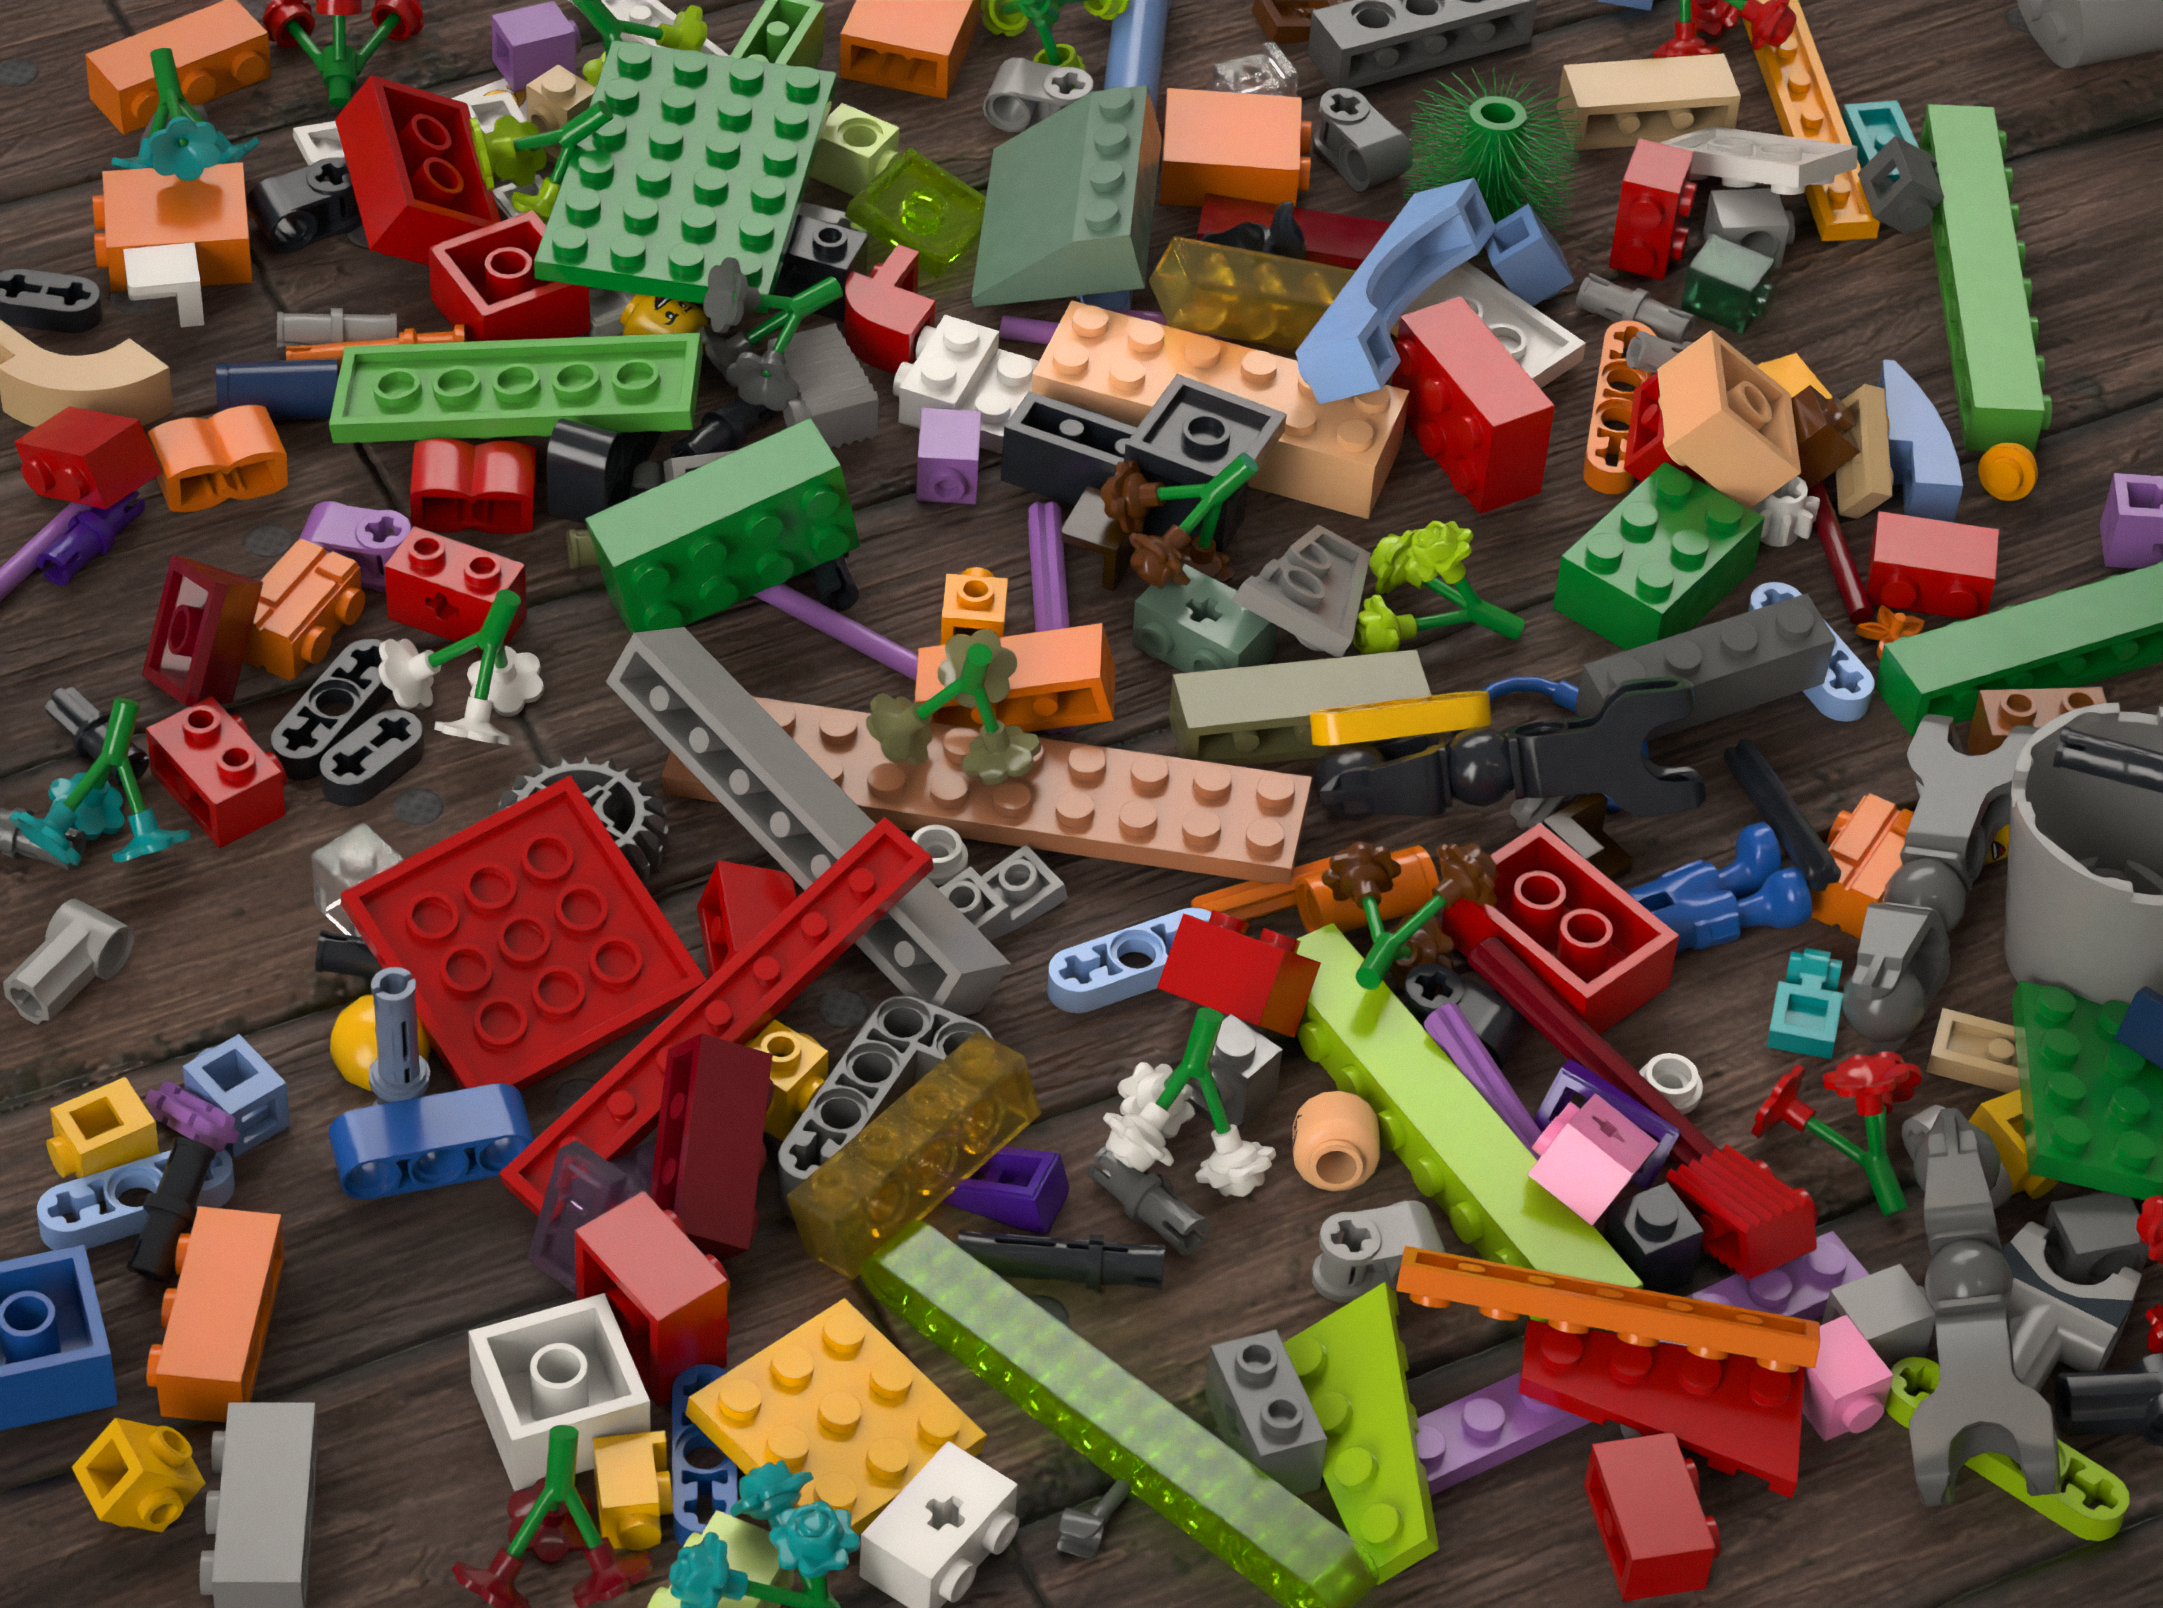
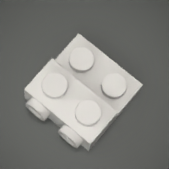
[893,315,1039,454]

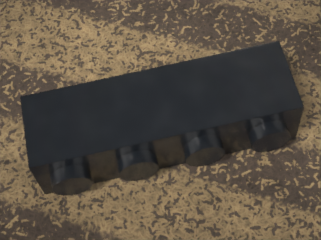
[1000,391,1249,553]

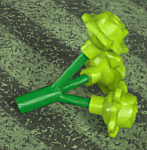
[1352,521,1525,655]

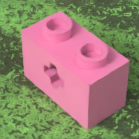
[1527,1093,1659,1226]

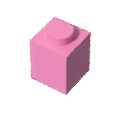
[1802,1315,1893,1442]

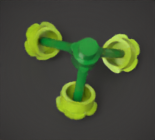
[980,0,1130,90]

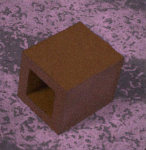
[1791,385,1860,490]

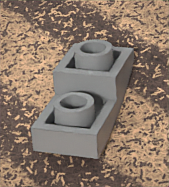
[939,844,1068,941]

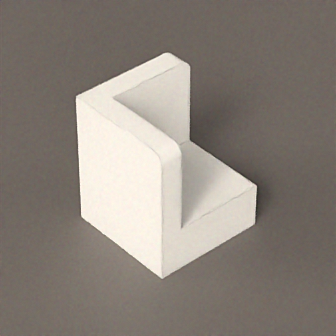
[123,242,204,327]

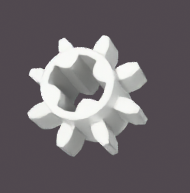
[1751,476,1820,547]

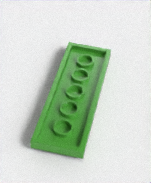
[329,333,703,443]

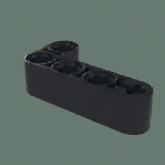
[546,418,662,525]

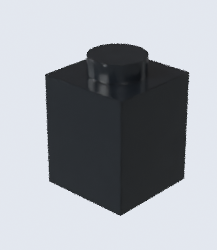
[1603,1182,1704,1293]

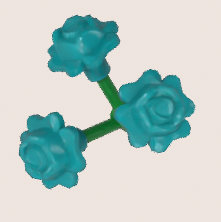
[669,1460,860,1608]

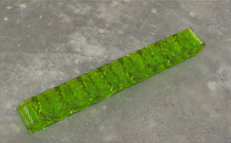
[860,1220,1379,1608]

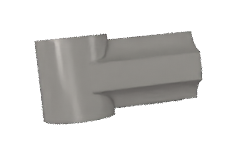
[3,898,135,1025]

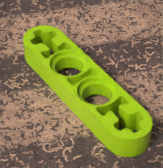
[1885,1357,2130,1541]

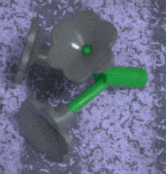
[698,257,843,411]

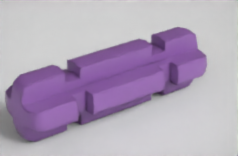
[145,1081,240,1153]

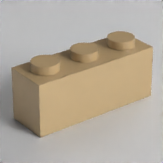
[1557,53,1741,151]

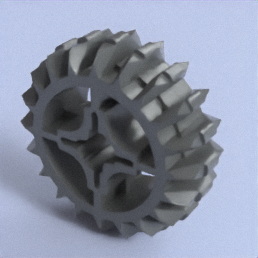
[496,754,668,888]

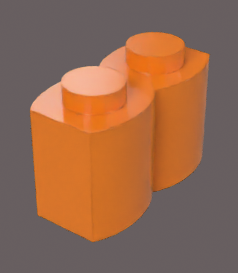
[148,405,288,512]

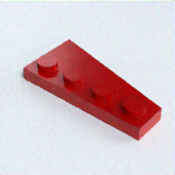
[1518,1319,1805,1499]

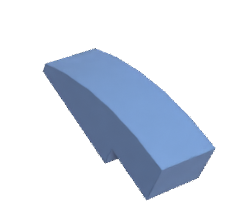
[1877,359,1963,523]

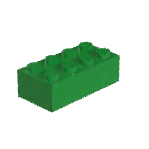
[585,418,861,636]

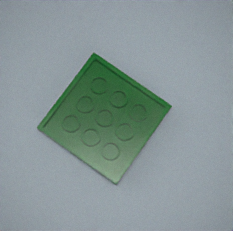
[2011,980,2163,1200]

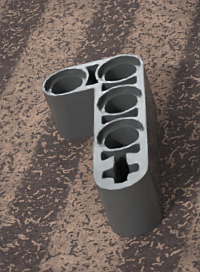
[778,995,994,1222]

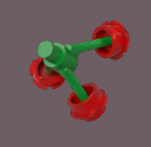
[262,0,424,108]

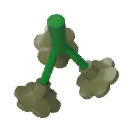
[866,629,1041,785]

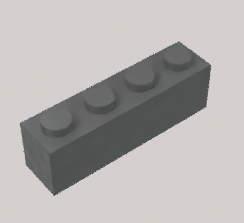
[1575,593,1836,742]

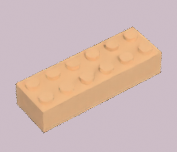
[1032,300,1409,519]

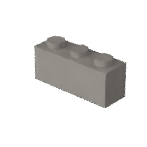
[200,1402,319,1608]

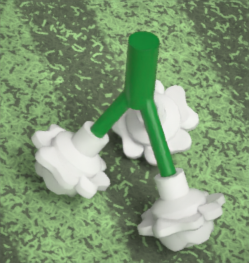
[1103,1007,1276,1197]

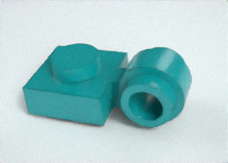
[1766,947,1844,1059]

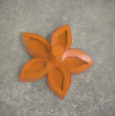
[1855,605,1925,661]

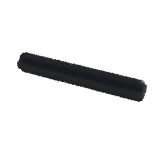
[1723,739,1841,891]

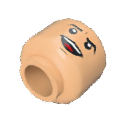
[1292,1091,1380,1192]

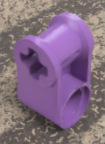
[298,501,411,592]

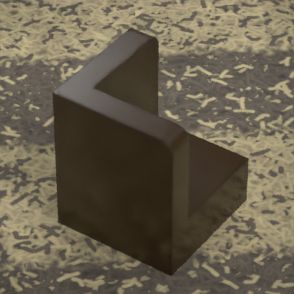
[1061,486,1142,591]
[1542,793,1634,882]

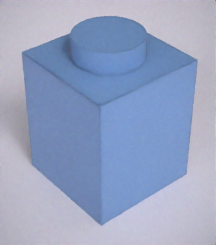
[1484,204,1574,306]

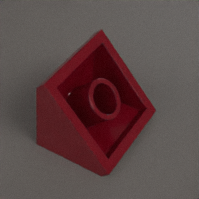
[141,555,264,706]

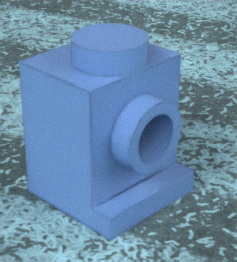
[183,1034,290,1159]

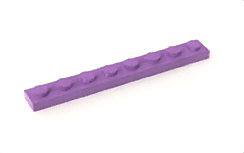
[1415,1230,1870,1496]

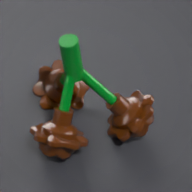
[1101,452,1259,589]
[1321,841,1499,990]

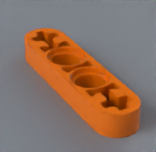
[1583,320,1656,494]

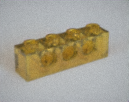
[786,1031,1041,1280]

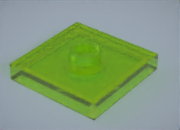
[844,147,986,278]

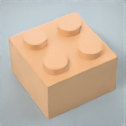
[1657,330,1801,509]

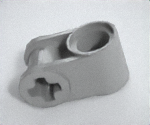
[983,58,1093,132]
[1311,1200,1446,1303]

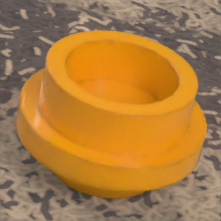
[1978,443,2038,501]

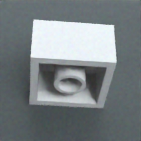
[468,1293,650,1492]

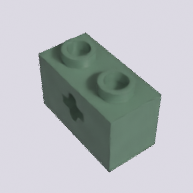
[1132,564,1278,673]

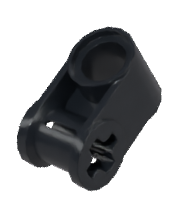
[246,157,362,253]
[1404,963,1529,1071]

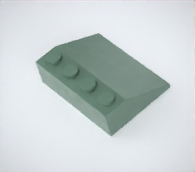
[971,85,1162,307]

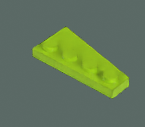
[1283,1282,1439,1585]

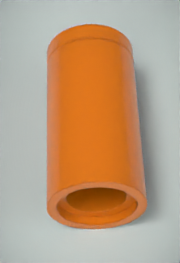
[1295,845,1439,933]

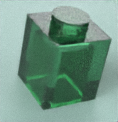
[1681,235,1777,335]

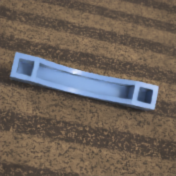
[1295,178,1496,404]

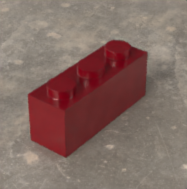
[649,1033,774,1262]

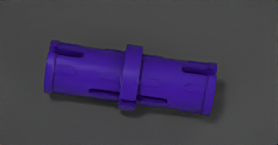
[37,490,145,586]

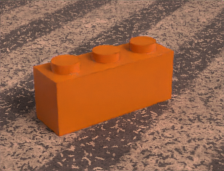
[85,0,272,135]
[915,623,1116,733]
[147,1206,285,1423]

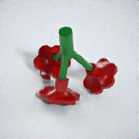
[1751,1052,1921,1218]

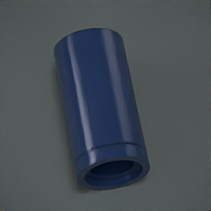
[216,358,339,421]

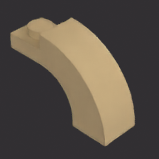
[0,320,174,427]

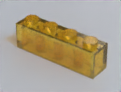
[1149,236,1357,350]

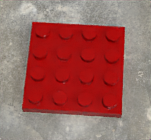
[341,775,707,1091]

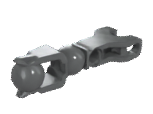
[1842,714,2041,1054]
[1909,1108,2061,1507]

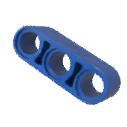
[328,1084,534,1200]

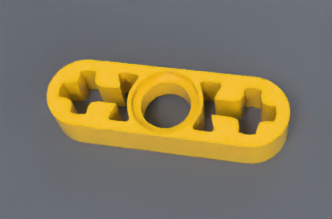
[1309,691,1492,746]

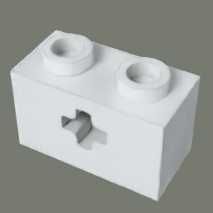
[860,1441,1019,1608]

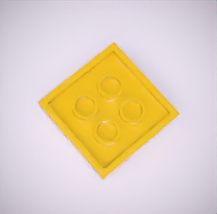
[685,1298,987,1535]

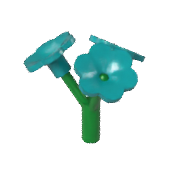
[111,48,260,181]
[9,698,191,866]

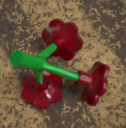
[451,1425,654,1608]

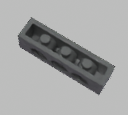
[1308,0,1537,90]

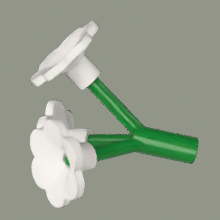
[378,589,544,745]

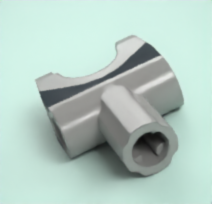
[2002,1222,2142,1393]

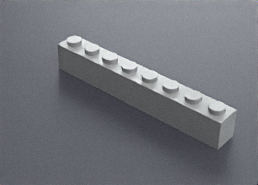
[606,627,1011,1016]

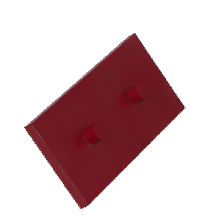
[1196,193,1392,269]

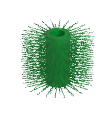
[1401,67,1583,266]

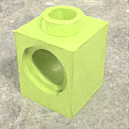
[810,103,902,202]

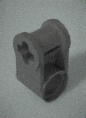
[1312,88,1413,192]

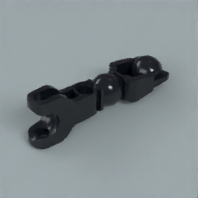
[1313,676,1707,822]

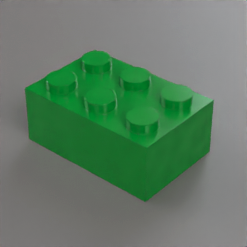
[1553,462,1765,651]

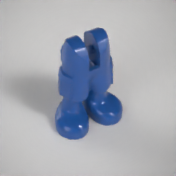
[1626,822,1812,954]

